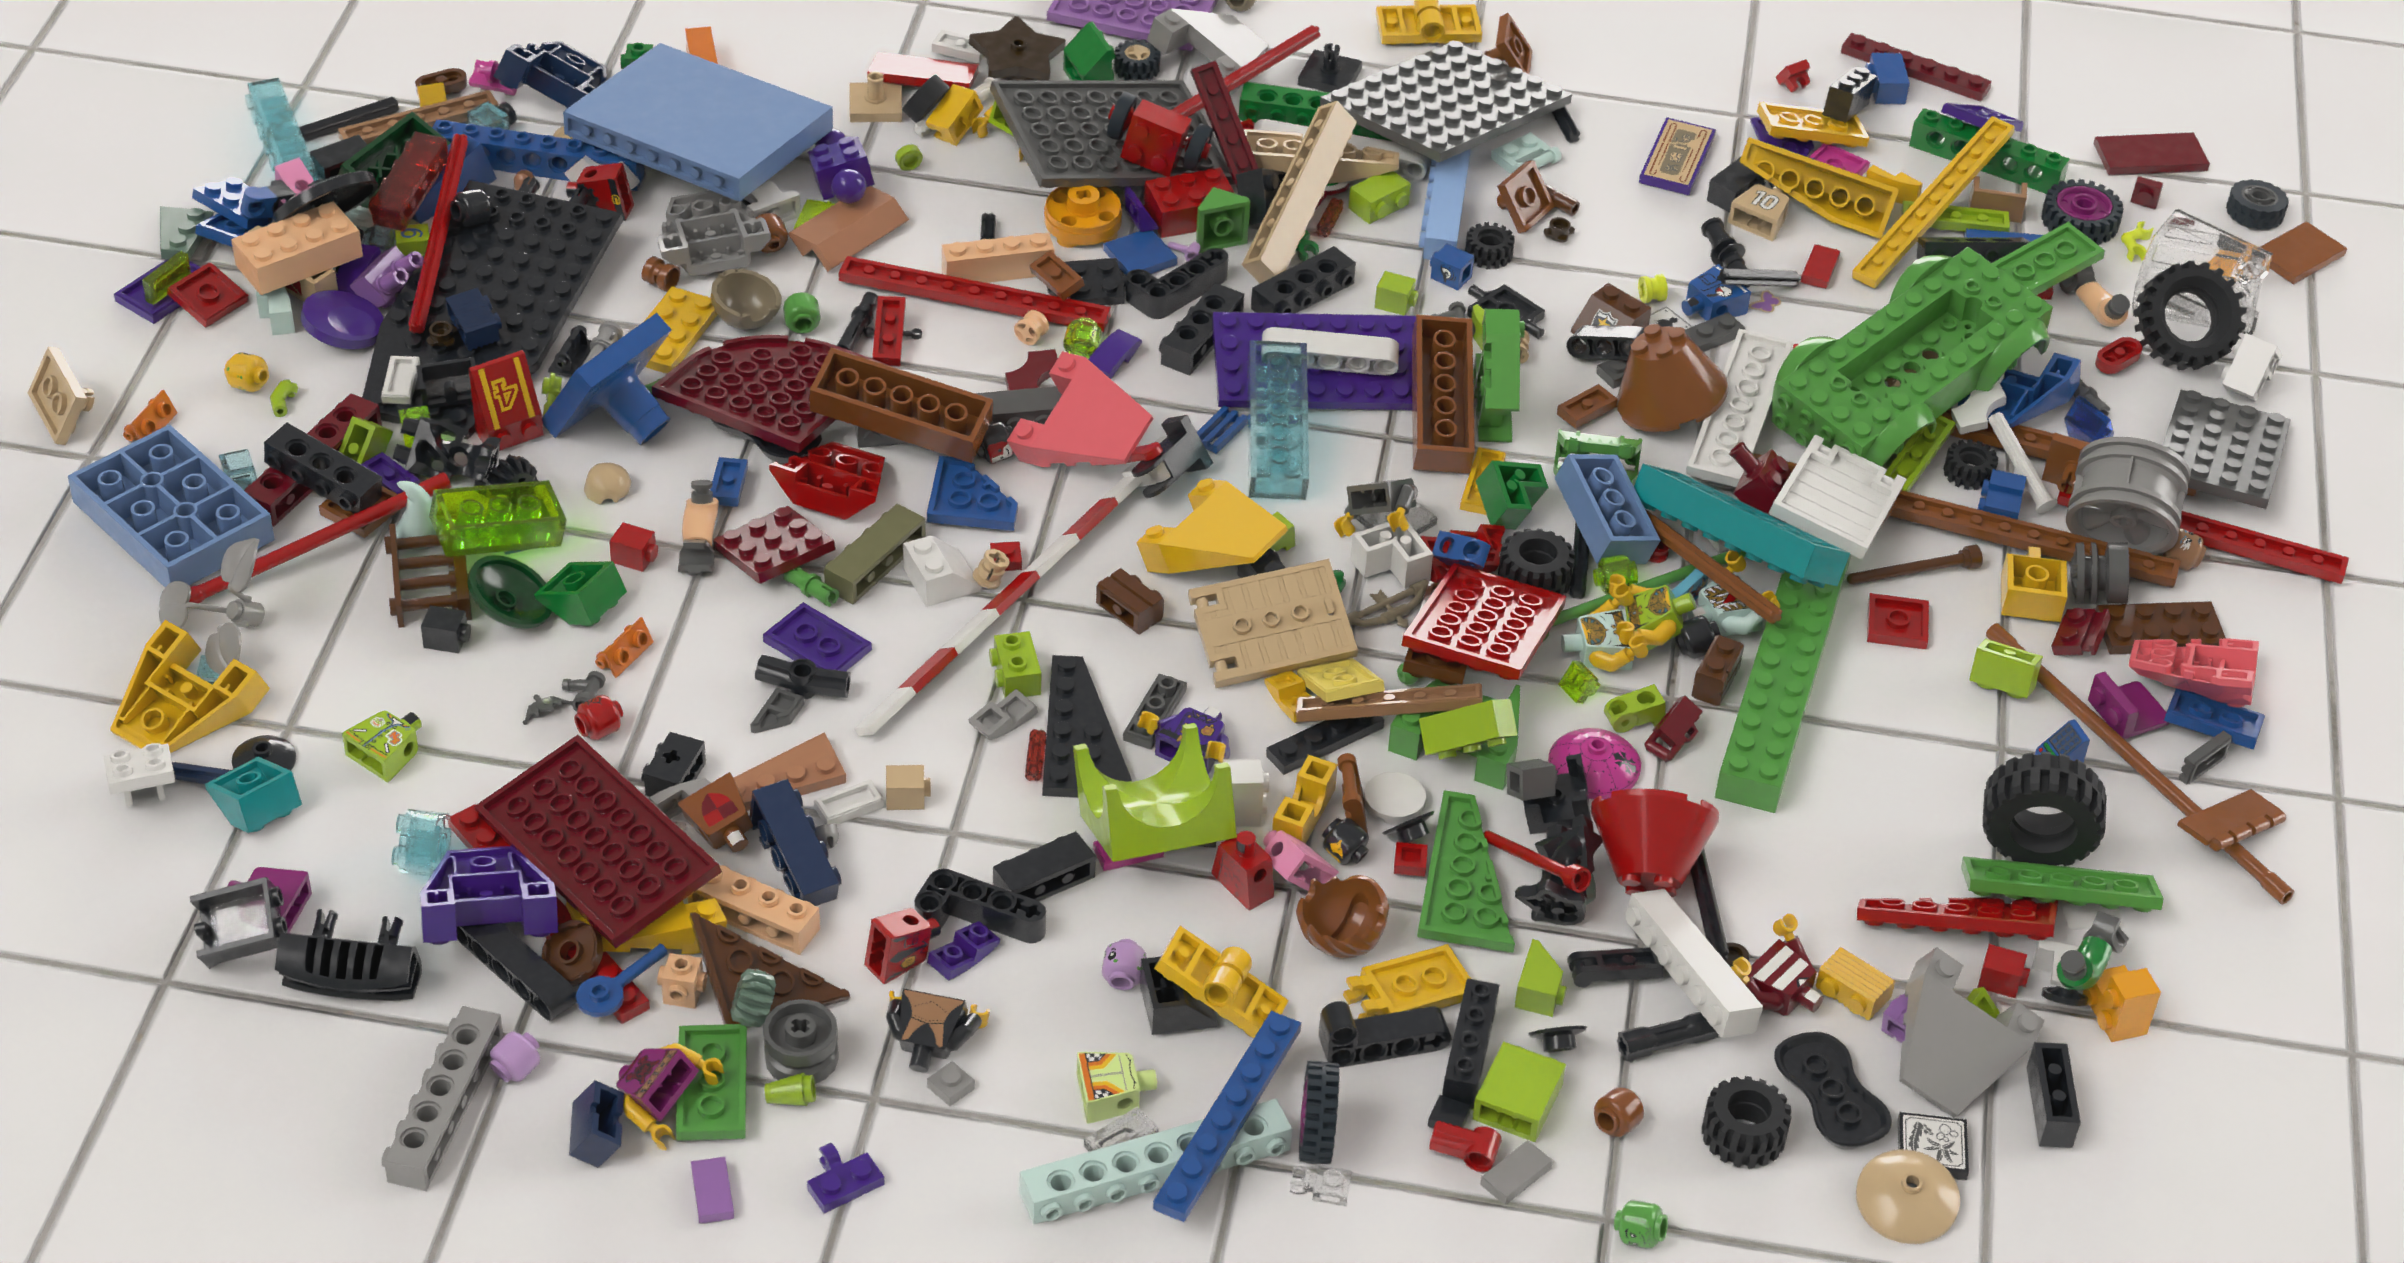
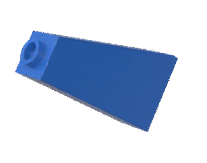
[394,133,497,224]

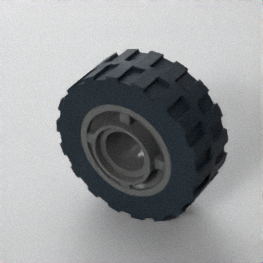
[2226,179,2289,230]

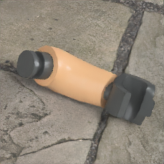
[2059,265,2130,327]
[678,480,719,575]

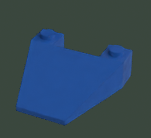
[1958,352,2081,428]

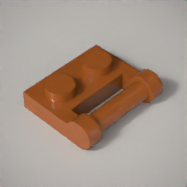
[1337,753,1368,834]

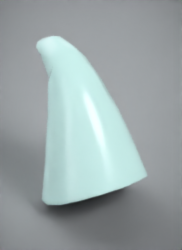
[396,481,444,550]

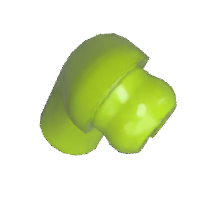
[270,379,298,417]

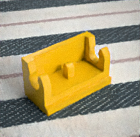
[925,84,984,146]

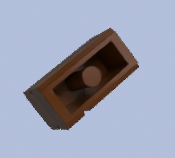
[1096,568,1164,635]
[1691,635,1744,706]

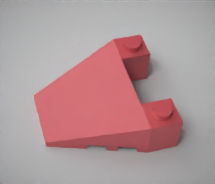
[1007,351,1154,467]

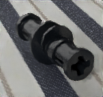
[1701,217,1750,288]

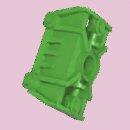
[1553,429,1642,486]

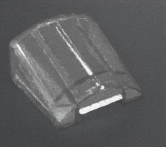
[2132,209,2273,335]

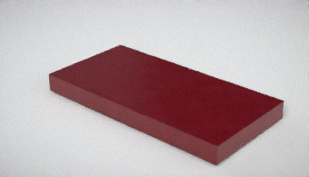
[2093,132,2210,175]

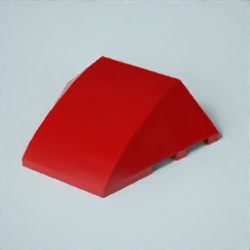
[769,441,885,520]

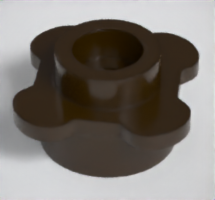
[1543,217,1575,242]
[427,321,457,347]

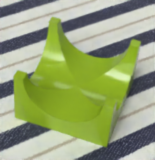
[1073,723,1237,862]

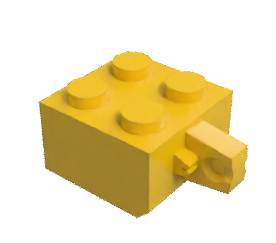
[2001,546,2067,622]

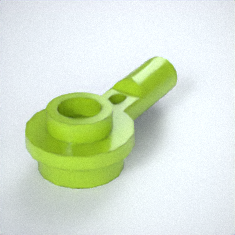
[541,372,562,416]

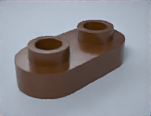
[415,68,467,95]

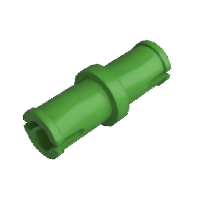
[783,567,839,607]

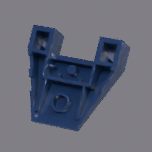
[493,41,607,109]

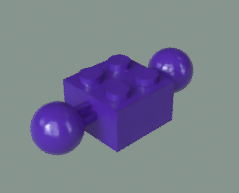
[807,129,875,204]

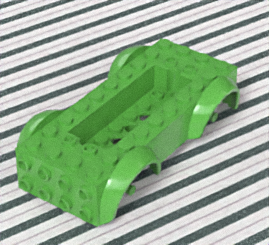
[1771,247,2053,467]

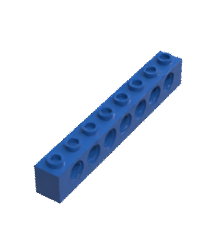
[432,120,645,191]

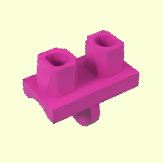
[468,60,517,96]

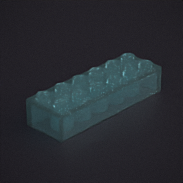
[1247,340,1309,500]

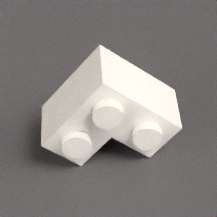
[2221,333,2283,401]
[1350,521,1433,588]
[1223,759,1269,827]

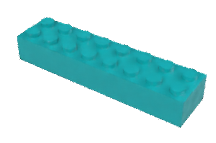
[1634,463,1850,588]

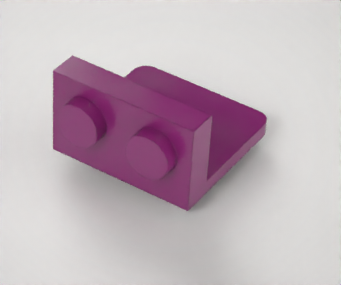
[2088,671,2169,739]

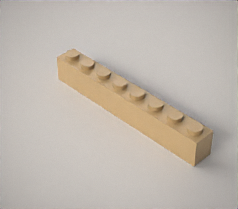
[1241,101,1357,283]

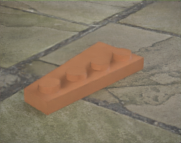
[733,732,846,811]

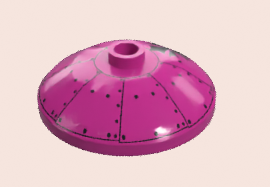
[1548,728,1641,799]

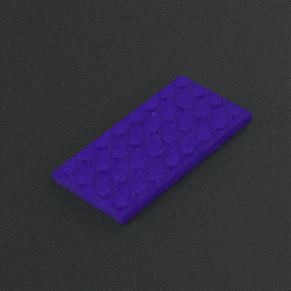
[1212,312,1416,410]

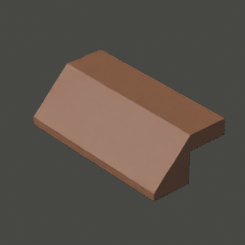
[788,186,909,272]

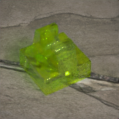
[1558,660,1601,704]

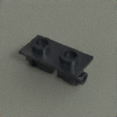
[548,325,592,377]

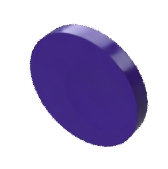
[300,290,384,349]

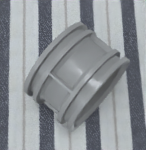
[2065,437,2191,555]

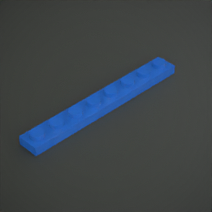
[1153,1011,1301,1222]

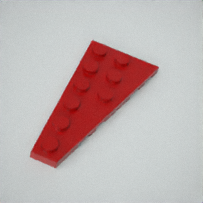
[1857,897,2058,940]

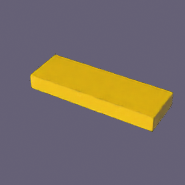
[1459,447,1506,515]

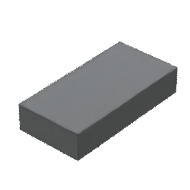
[1480,1140,1553,1205]

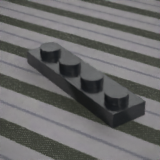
[1266,716,1385,775]

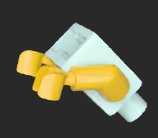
[1561,583,1648,672]

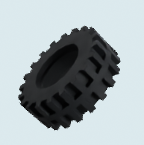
[2133,261,2247,370]

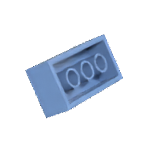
[1554,454,1661,564]

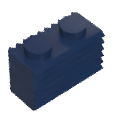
[445,287,502,351]

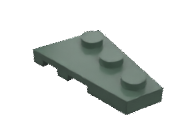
[160,206,214,261]

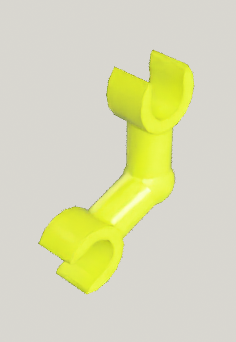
[2121,221,2154,262]

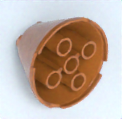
[1617,324,1728,432]

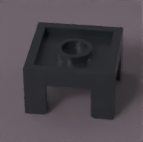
[1523,754,1592,834]

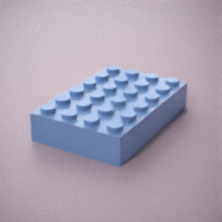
[68,424,275,587]

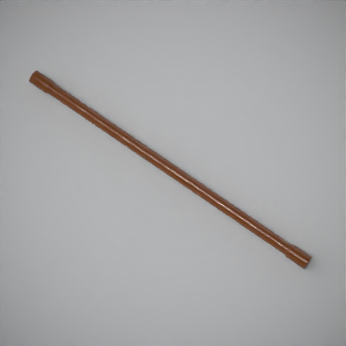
[1986,623,2295,904]

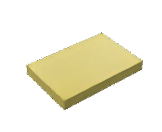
[1296,658,1385,703]

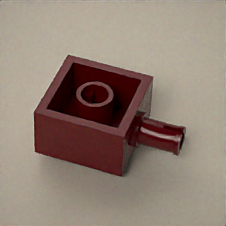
[1729,442,1792,520]

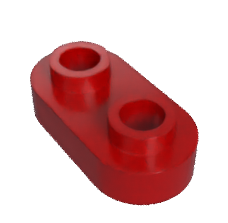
[2095,337,2143,374]

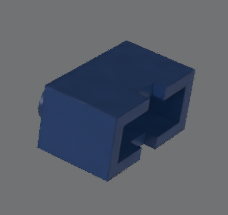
[569,1080,624,1168]

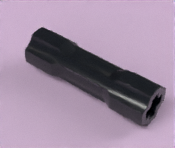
[1617,1012,1718,1061]

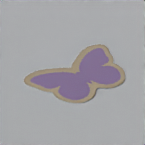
[1749,290,1781,312]

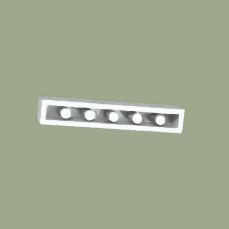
[1625,889,1763,1038]

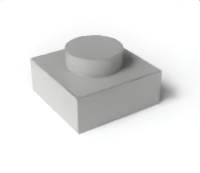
[927,1061,975,1106]

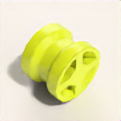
[1638,274,1668,303]

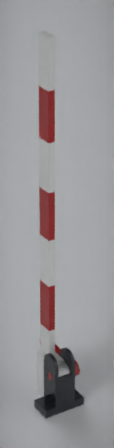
[854,415,1213,736]

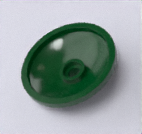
[467,555,552,629]

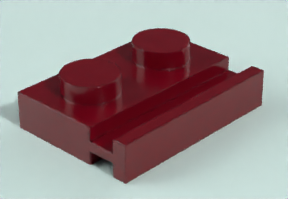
[2051,608,2111,655]

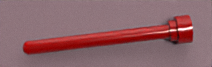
[1483,831,1591,893]

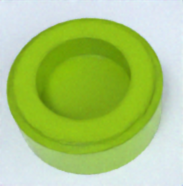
[895,144,923,171]

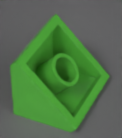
[1196,187,1250,253]

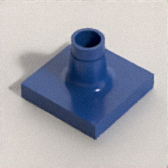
[542,313,672,445]

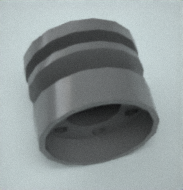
[2070,542,2129,604]

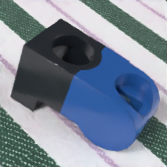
[240,179,296,218]

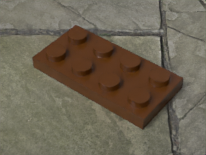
[2096,601,2226,655]

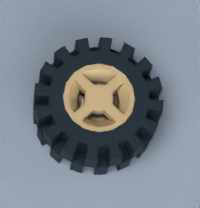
[1114,39,1160,80]

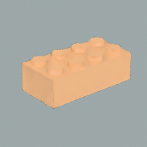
[231,201,363,295]

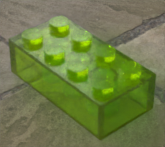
[429,480,567,557]

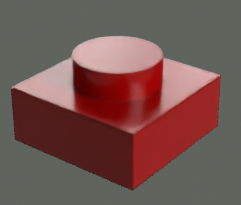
[990,541,1022,571]
[1393,842,1428,877]

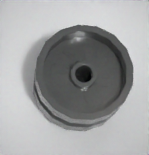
[763,999,839,1084]

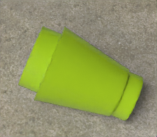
[764,1072,816,1106]

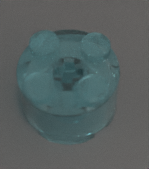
[392,809,451,876]

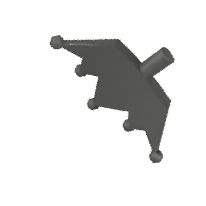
[523,694,573,725]

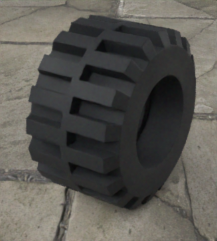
[1498,529,1575,595]
[1701,1076,1792,1168]

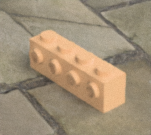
[942,233,1055,283]
[688,865,820,955]

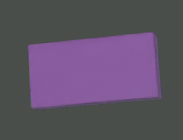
[691,1157,734,1224]

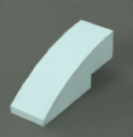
[256,287,295,335]

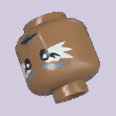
[2163,528,2206,571]

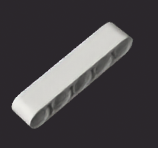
[1261,327,1399,375]

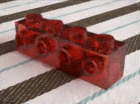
[369,132,449,232]

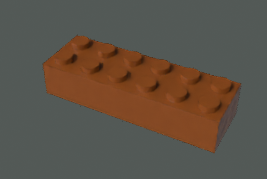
[1412,314,1475,474]
[810,347,993,463]

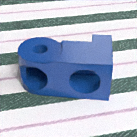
[1432,530,1491,569]

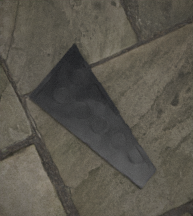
[1042,655,1132,798]

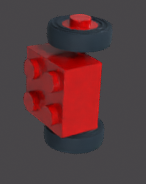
[1107,92,1213,177]

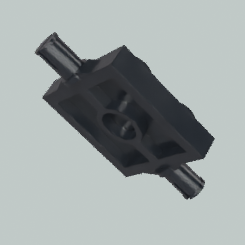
[1047,258,1126,305]
[1467,284,1545,339]

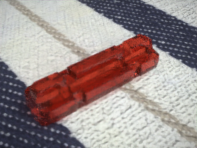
[1316,197,1344,237]
[1025,729,1046,782]

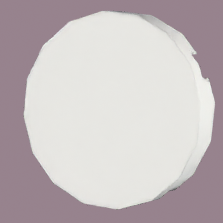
[1363,772,1426,824]

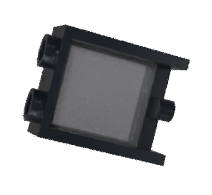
[190,877,288,969]

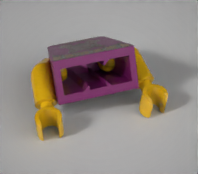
[616,1043,724,1150]

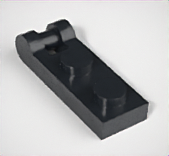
[1567,947,1664,987]

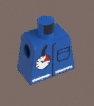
[1681,264,1751,321]

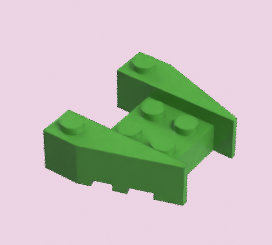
[1473,309,1525,443]
[1388,679,1521,790]

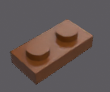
[1029,250,1085,301]
[1557,384,1618,429]

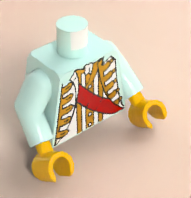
[1688,550,1780,636]

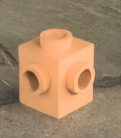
[657,953,708,1009]

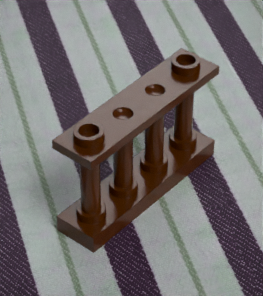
[384,517,472,628]

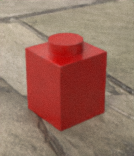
[609,522,659,572]
[1977,944,2030,999]

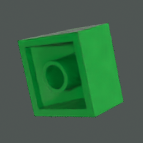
[534,561,627,627]

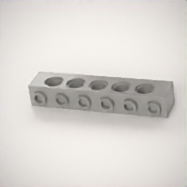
[382,1006,503,1191]

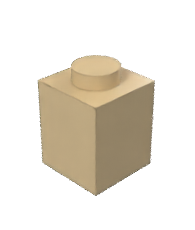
[886,765,931,810]

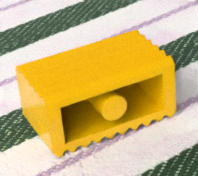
[1815,947,1896,1020]

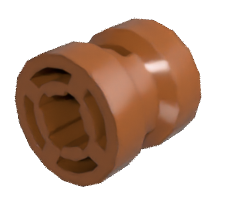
[641,256,680,292]

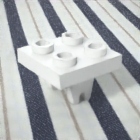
[104,743,176,807]

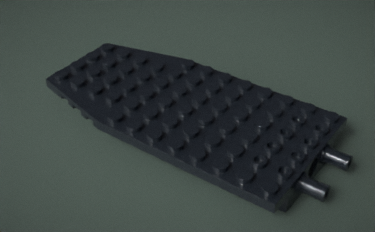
[362,177,623,440]

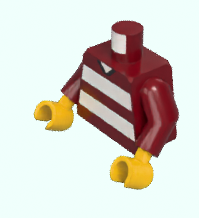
[1730,913,1824,1016]

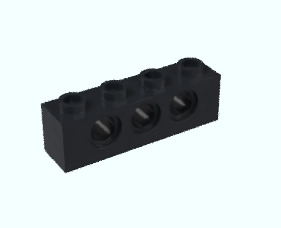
[1917,237,2031,263]
[1251,246,1356,313]
[1159,283,1244,376]
[264,422,382,514]
[1442,978,1500,1110]

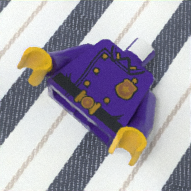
[1137,706,1230,775]

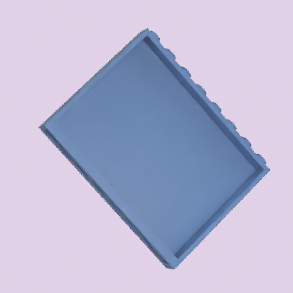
[563,43,833,202]

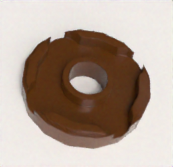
[541,920,604,986]

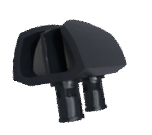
[275,909,422,1000]

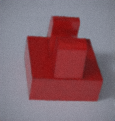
[1775,59,1811,92]

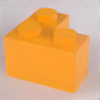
[2083,965,2161,1042]

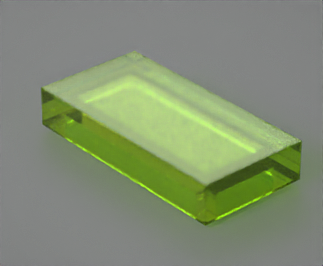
[142,250,191,305]

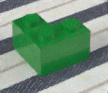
[1476,460,1549,530]

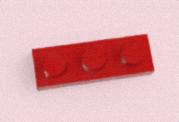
[872,296,906,366]

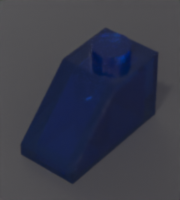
[2064,395,2114,442]

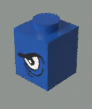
[1430,244,1474,290]

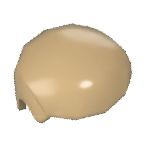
[584,462,632,504]

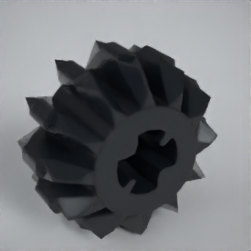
[486,454,539,505]

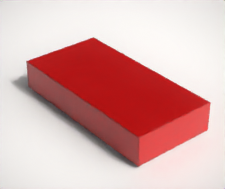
[1800,244,1841,289]

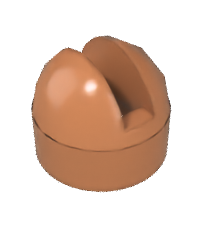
[514,170,535,190]

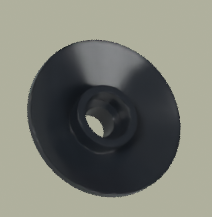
[232,735,296,771]

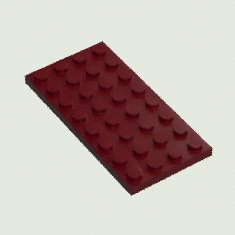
[474,735,722,949]

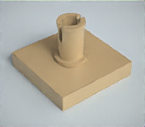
[849,72,902,122]

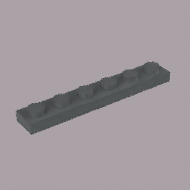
[1596,312,1745,389]

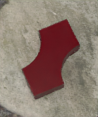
[1005,349,1058,390]

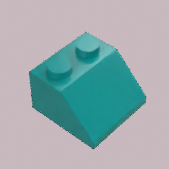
[204,757,302,833]

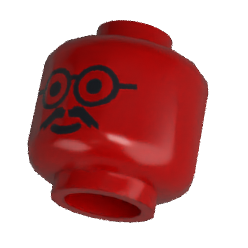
[574,695,623,740]

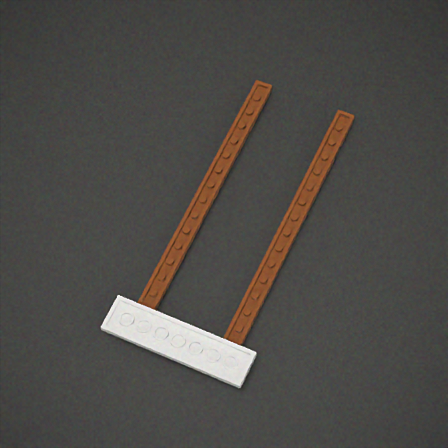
[1685,329,2197,588]

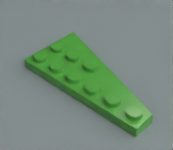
[1417,790,1515,953]

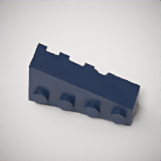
[749,779,842,906]

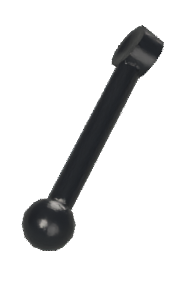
[864,327,922,340]

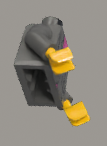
[1334,478,1418,537]

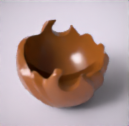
[1296,875,1389,958]

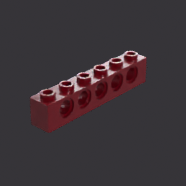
[244,393,382,527]

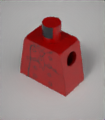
[1211,831,1274,911]

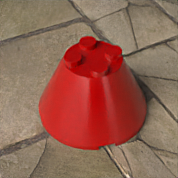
[1591,789,1719,897]

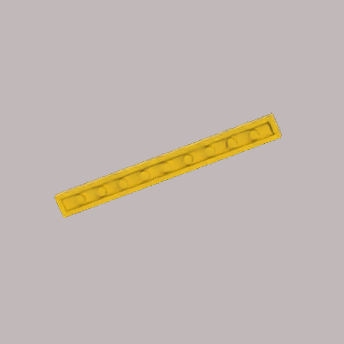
[1852,116,2015,289]

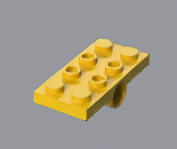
[1375,0,1482,45]
[1154,925,1289,1038]

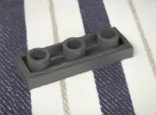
[1123,674,1187,750]

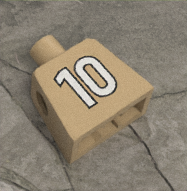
[1728,184,1790,242]

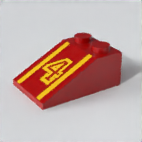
[469,350,544,451]

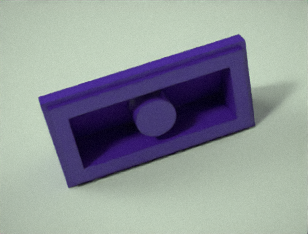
[1124,186,1159,232]

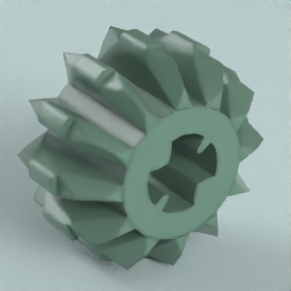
[731,969,776,1028]

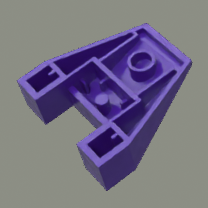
[420,846,558,945]

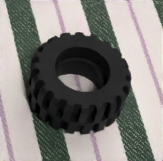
[1982,752,2107,867]

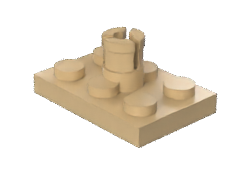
[28,346,95,445]

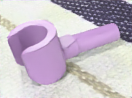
[1168,241,1201,262]

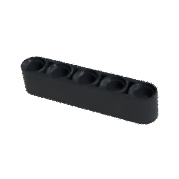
[456,923,577,1021]

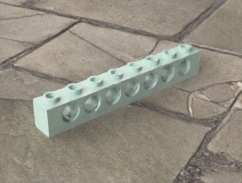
[1020,1099,1292,1224]

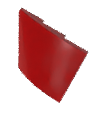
[1420,524,1505,583]

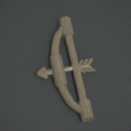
[1347,579,1428,628]

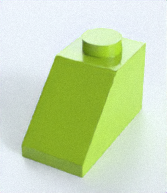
[339,416,394,464]
[1514,939,1567,1017]

